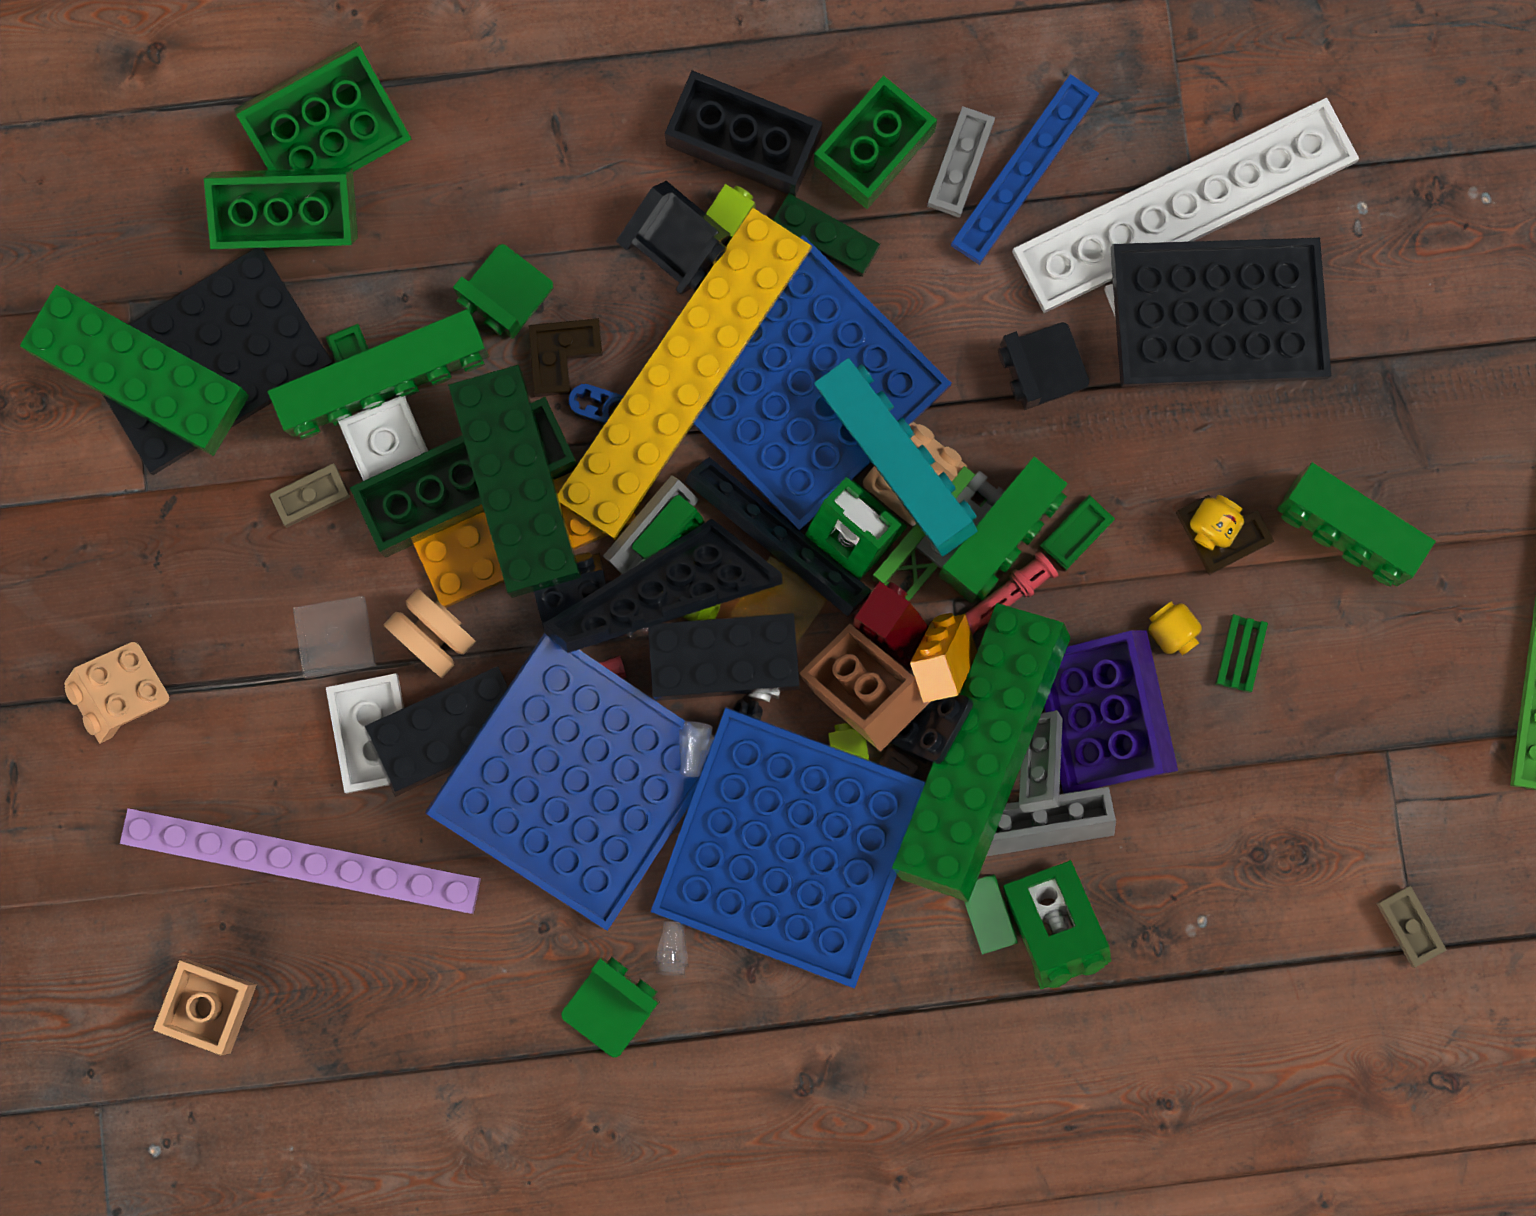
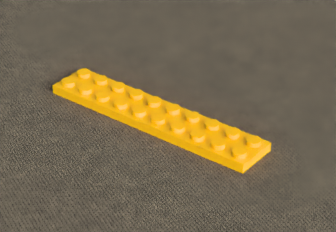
[557,208,812,540]

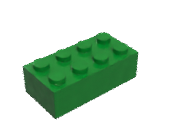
[204,168,358,249]
[938,456,1068,603]
[1276,462,1436,586]

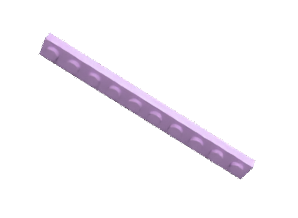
[120,809,481,914]

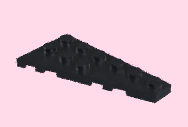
[544,519,783,653]

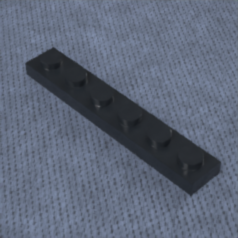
[685,457,872,616]

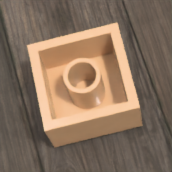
[153,960,257,1055]

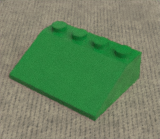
[234,42,412,172]

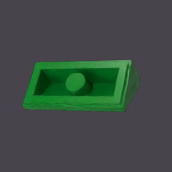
[632,495,704,560]
[964,874,1018,955]

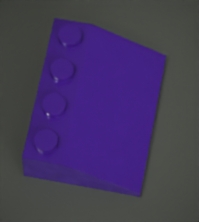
[1044,630,1178,794]

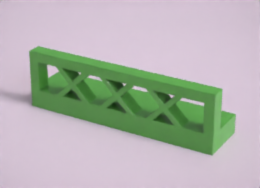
[872,466,987,601]

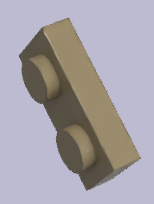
[269,463,351,528]
[1376,886,1447,968]

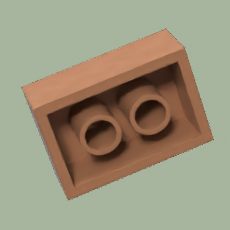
[799,624,931,751]

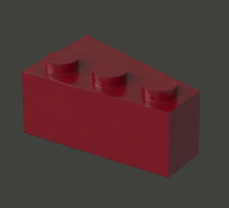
[853,582,928,670]

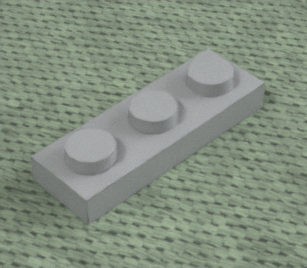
[927,106,995,218]
[603,475,699,574]
[1019,710,1062,813]

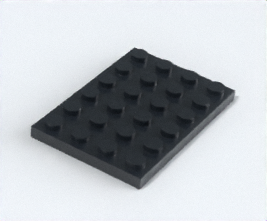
[1110,238,1332,387]
[103,248,334,475]

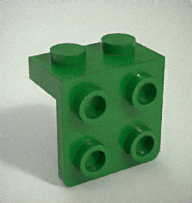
[453,244,554,339]
[561,956,661,1058]

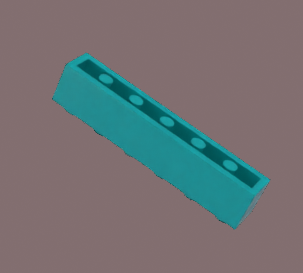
[814,358,978,557]

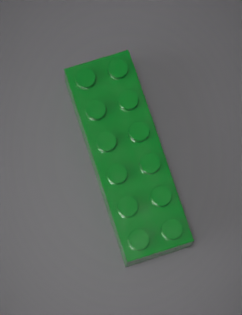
[20,285,250,457]
[268,309,490,440]

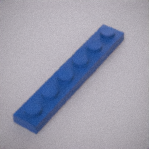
[951,74,1099,265]

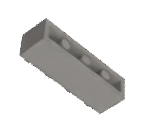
[987,787,1116,856]

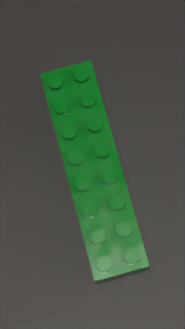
[892,603,1071,902]

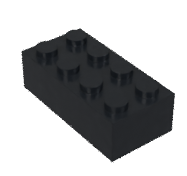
[664,70,822,197]
[648,613,800,701]
[365,666,508,797]

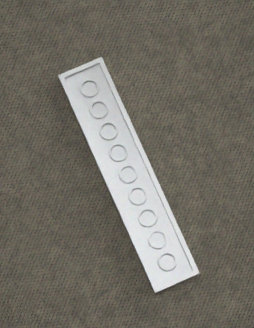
[1012,98,1359,313]

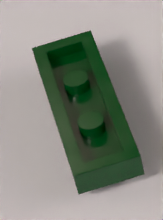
[773,193,880,277]

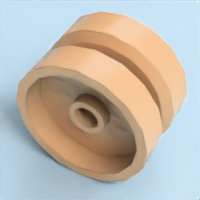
[383,588,476,678]

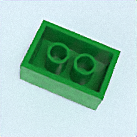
[814,75,937,209]

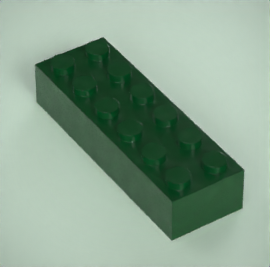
[448,365,581,598]
[350,397,577,558]

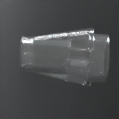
[679,721,715,777]
[653,922,689,976]

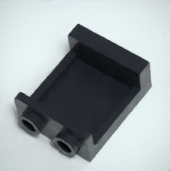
[616,180,731,294]

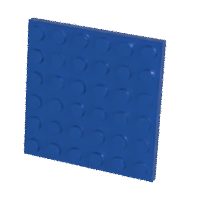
[693,235,952,531]
[425,633,713,931]
[651,707,926,989]

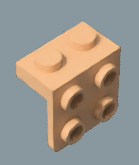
[863,422,967,526]
[64,642,169,744]

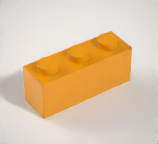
[910,613,977,703]

